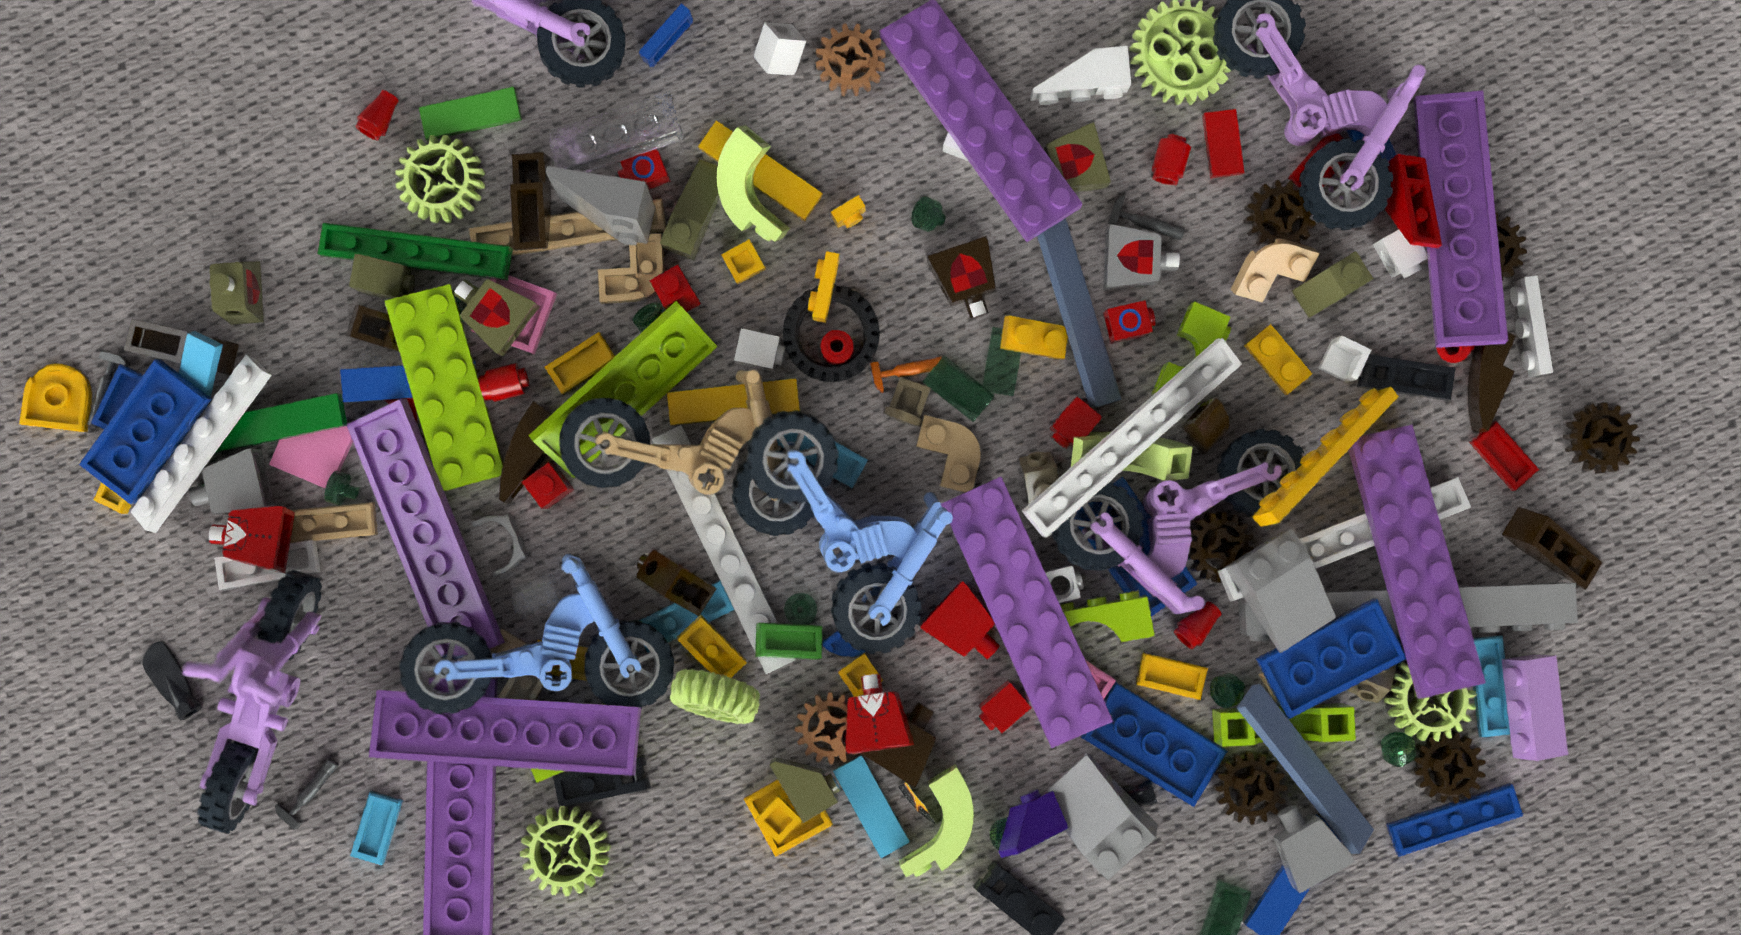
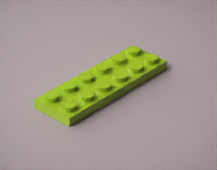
[384,284,503,491]
[529,301,718,479]

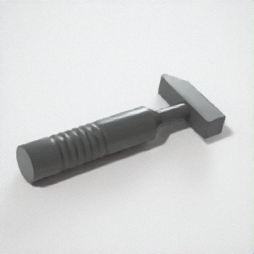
[1108,195,1185,240]
[87,351,130,428]
[275,757,339,830]

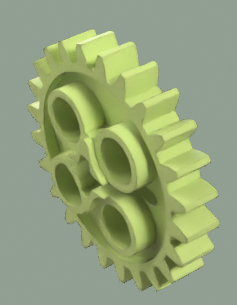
[1129,0,1231,105]

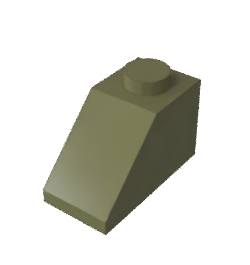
[1291,251,1374,318]
[349,254,415,299]
[769,757,841,823]

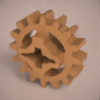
[816,23,885,97]
[795,691,857,765]

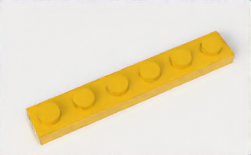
[1252,386,1399,527]

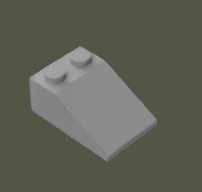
[546,166,655,245]
[1225,528,1336,653]
[1044,753,1157,880]

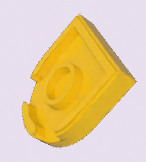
[19,363,92,433]

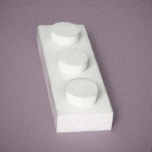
[1510,276,1553,377]
[214,540,321,590]

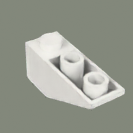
[1030,46,1131,105]

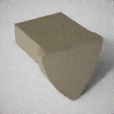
[884,377,931,427]

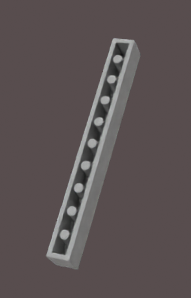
[1238,582,1578,641]

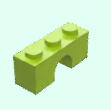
[1151,301,1231,405]

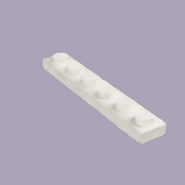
[130,354,272,533]

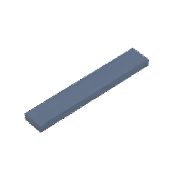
[1037,218,1122,408]
[1237,684,1374,854]

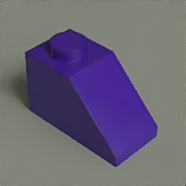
[998,789,1069,858]

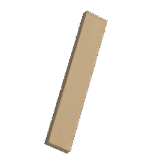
[469,199,666,256]

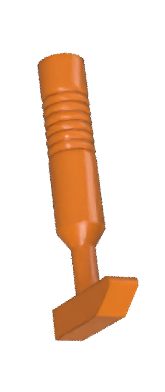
[870,356,947,393]

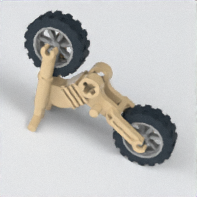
[559,370,814,536]

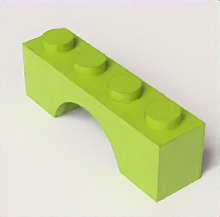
[1060,590,1155,642]
[1212,703,1356,747]

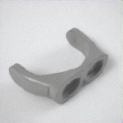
[472,513,528,577]

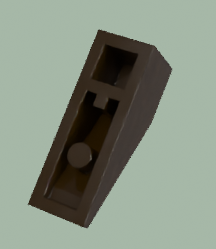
[1501,507,1603,590]

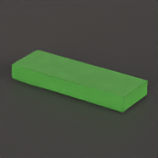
[419,87,522,141]

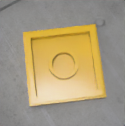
[744,779,833,857]

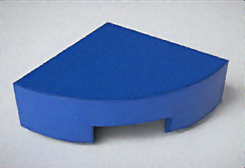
[822,631,866,657]

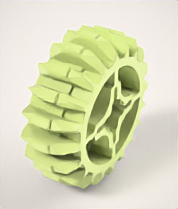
[395,135,485,224]
[1384,662,1477,742]
[670,669,760,724]
[520,806,611,896]

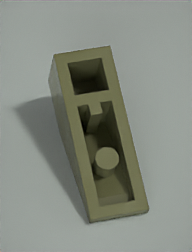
[660,159,719,261]

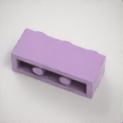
[1501,655,1568,761]

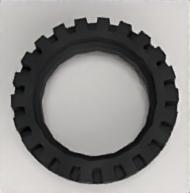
[783,284,880,382]

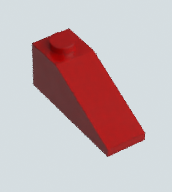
[1385,154,1442,248]

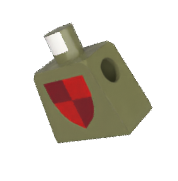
[1044,122,1111,192]
[209,261,264,325]
[454,279,540,356]

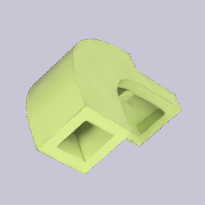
[717,125,790,242]
[1071,432,1193,481]
[899,764,974,878]

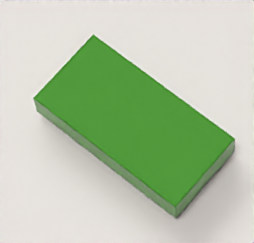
[755,622,822,660]

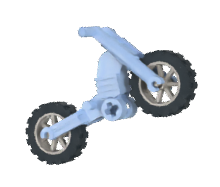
[746,410,953,654]
[399,554,674,714]

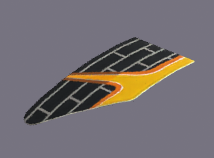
[898,782,936,825]

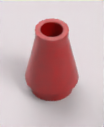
[355,90,399,141]
[1174,601,1222,650]

